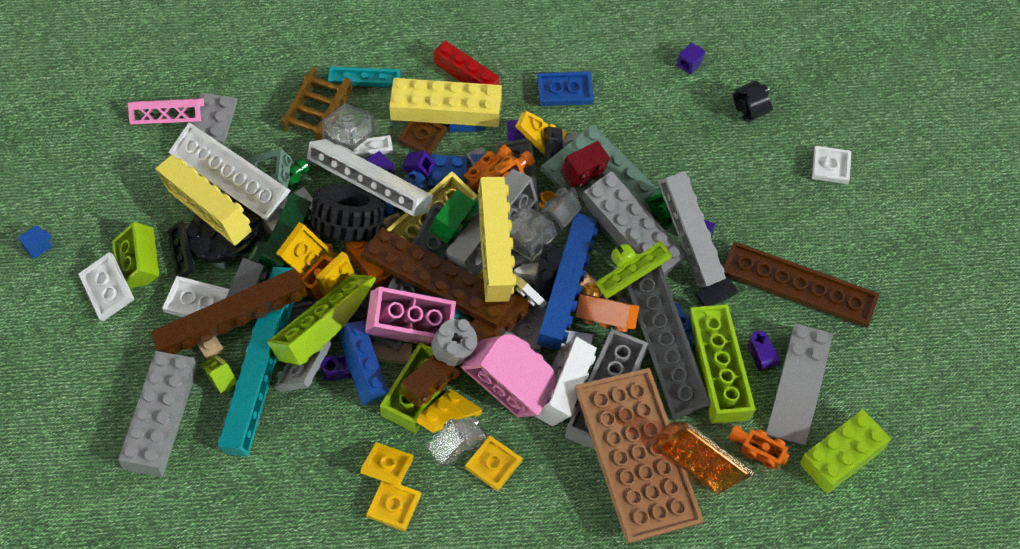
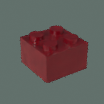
[560,141,610,190]

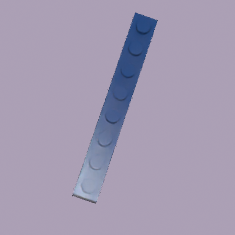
[537,212,599,350]

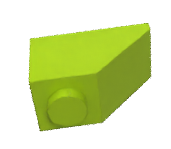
[200,355,237,393]

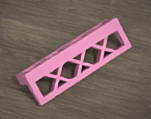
[128,98,204,124]

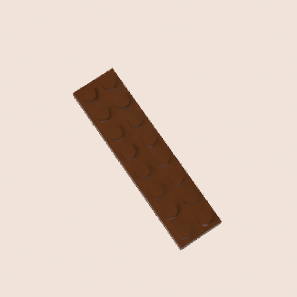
[361,227,516,329]
[723,241,880,328]

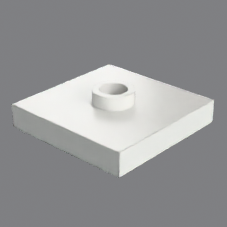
[812,146,851,184]

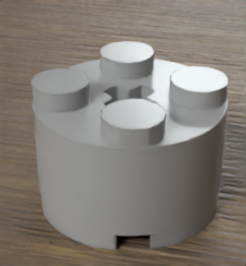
[431,319,477,366]

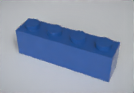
[338,321,388,405]

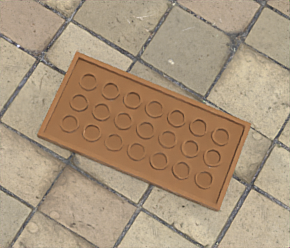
[574,368,704,544]

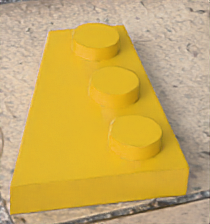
[515,111,567,156]
[416,389,483,433]

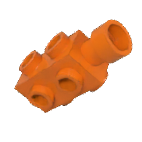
[463,144,514,191]
[481,151,535,177]
[728,425,790,470]

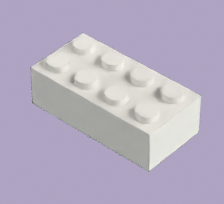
[535,337,597,426]

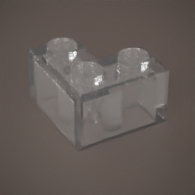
[427,418,489,466]

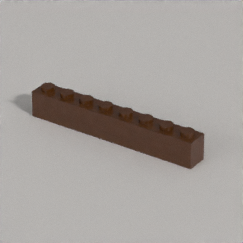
[151,268,308,354]
[401,290,530,408]

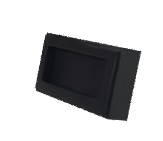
[695,276,738,306]

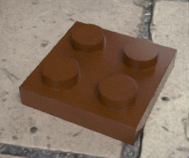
[397,121,447,156]

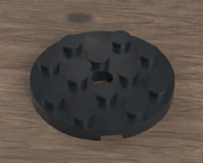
[187,198,262,263]

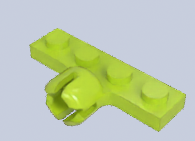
[595,241,672,299]

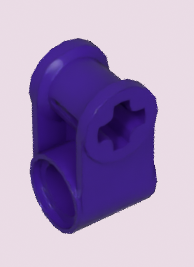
[747,331,780,371]
[321,354,353,381]

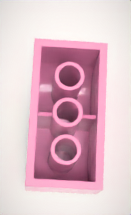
[365,287,456,345]
[461,334,556,417]

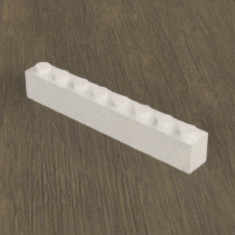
[307,139,432,216]

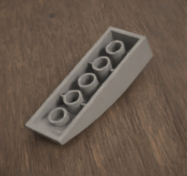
[766,323,833,447]

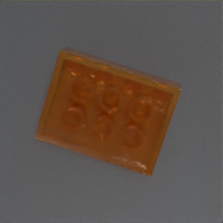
[654,421,754,494]

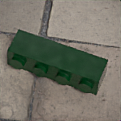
[258,192,312,269]

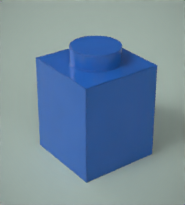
[18,225,52,259]

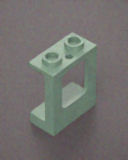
[244,149,292,188]

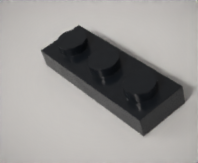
[167,221,195,278]
[532,243,564,302]

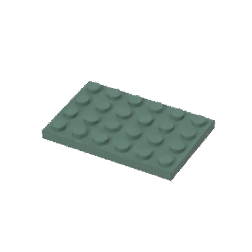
[540,125,657,248]

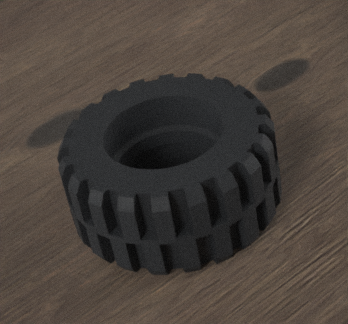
[310,183,386,242]

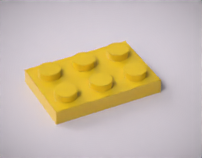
[276,222,335,276]

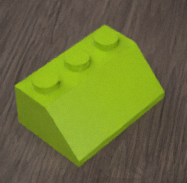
[112,222,159,288]

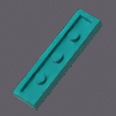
[328,67,401,88]

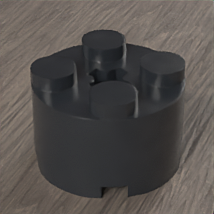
[733,81,773,122]

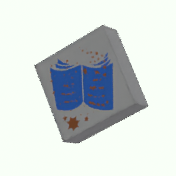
[466,147,486,166]

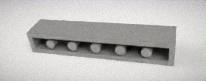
[658,171,726,288]

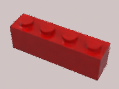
[434,40,500,85]

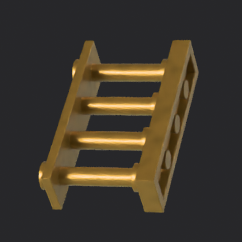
[281,67,353,141]

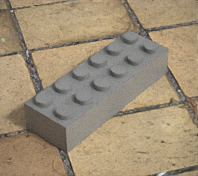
[446,169,537,276]
[579,171,686,275]
[565,328,648,450]
[118,351,198,477]

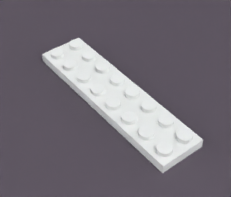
[168,122,291,222]

